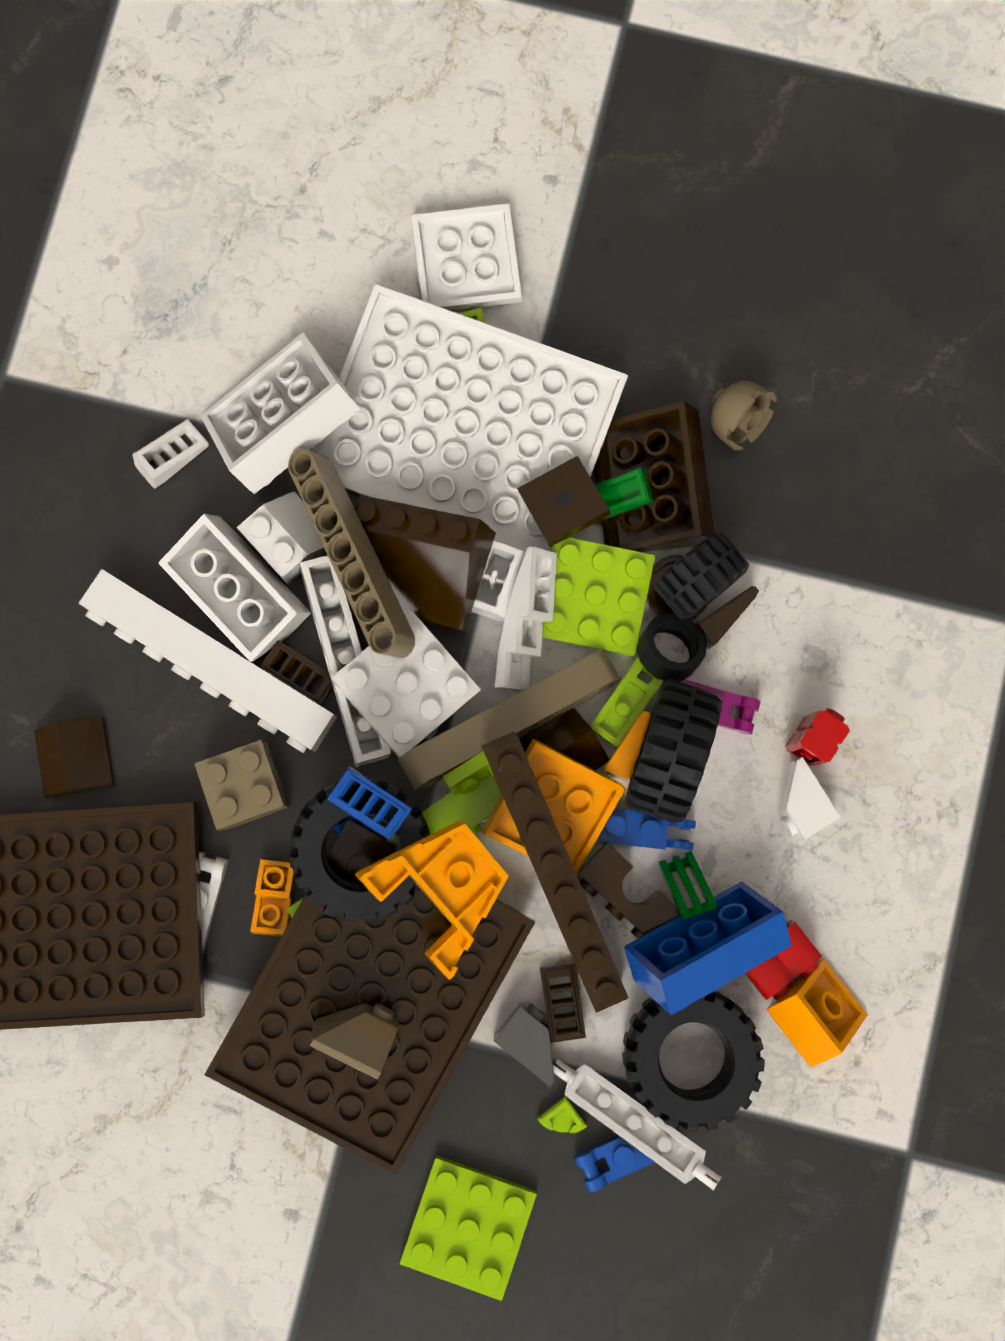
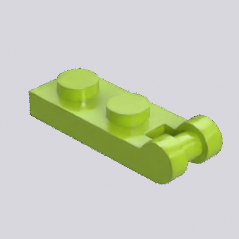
[590,656,664,748]

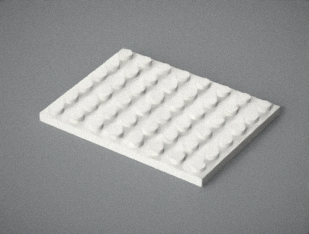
[312,284,628,552]

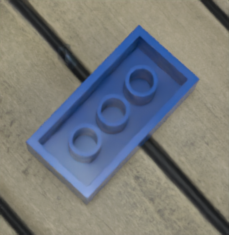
[624,881,792,1015]

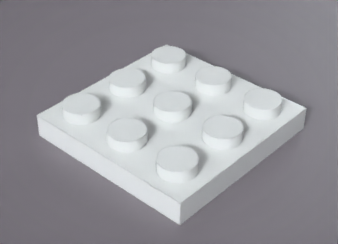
[411,203,522,311]
[331,611,481,758]

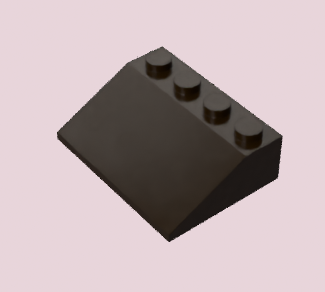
[595,401,714,552]
[346,495,496,631]

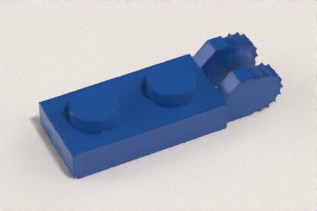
[596,809,696,851]

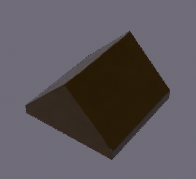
[520,708,609,771]
[34,717,114,798]

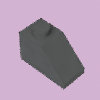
[494,1003,555,1087]

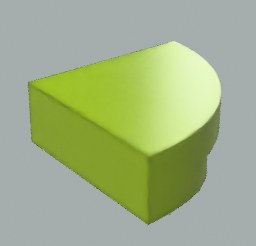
[537,1096,587,1133]

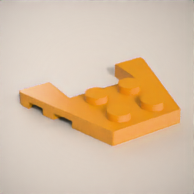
[355,821,509,980]

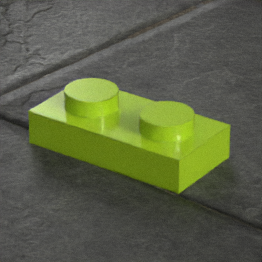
[442,751,494,796]

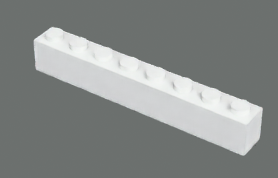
[78,569,338,753]

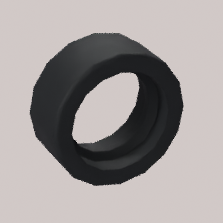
[637,613,707,681]

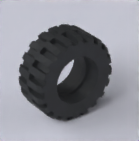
[624,679,723,823]
[289,776,431,923]
[622,991,765,1132]

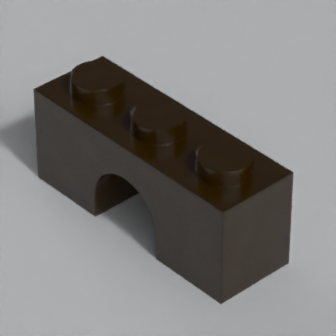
[578,842,681,939]

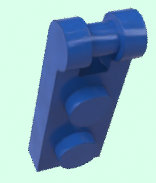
[574,1118,661,1192]

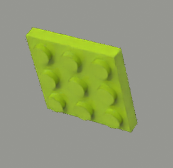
[542,537,655,656]
[400,1155,537,1301]

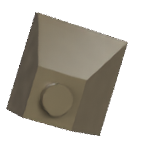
[310,1003,398,1079]

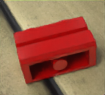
[785,708,850,766]

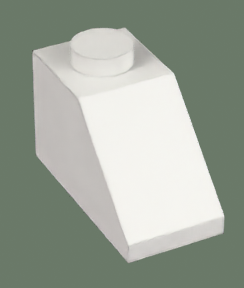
[779,757,841,840]

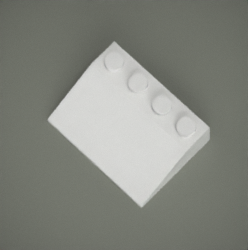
[200,332,360,494]

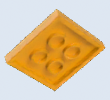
[482,739,626,875]

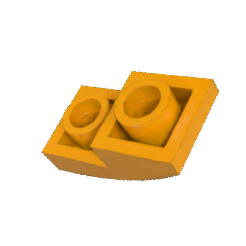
[250,859,295,937]

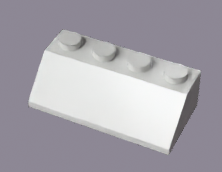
[159,514,311,662]

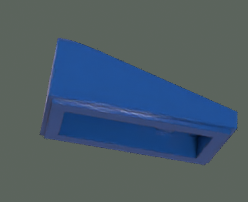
[327,766,412,840]

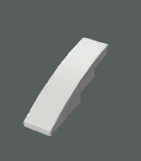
[494,546,557,692]

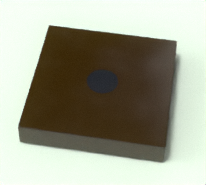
[517,456,611,547]

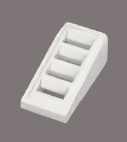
[132,419,209,489]

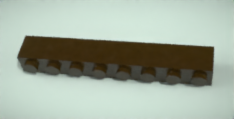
[481,732,629,1013]

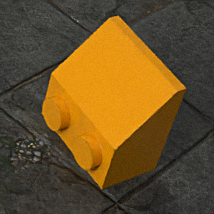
[766,958,868,1067]

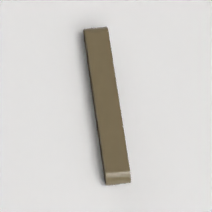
[288,448,415,658]
[397,650,621,792]

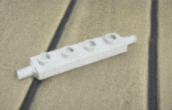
[553,1059,722,1190]

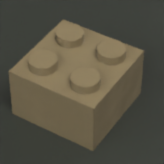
[194,740,290,830]

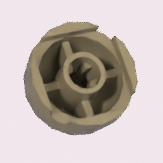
[710,380,777,450]

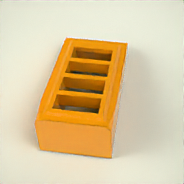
[602,711,651,781]

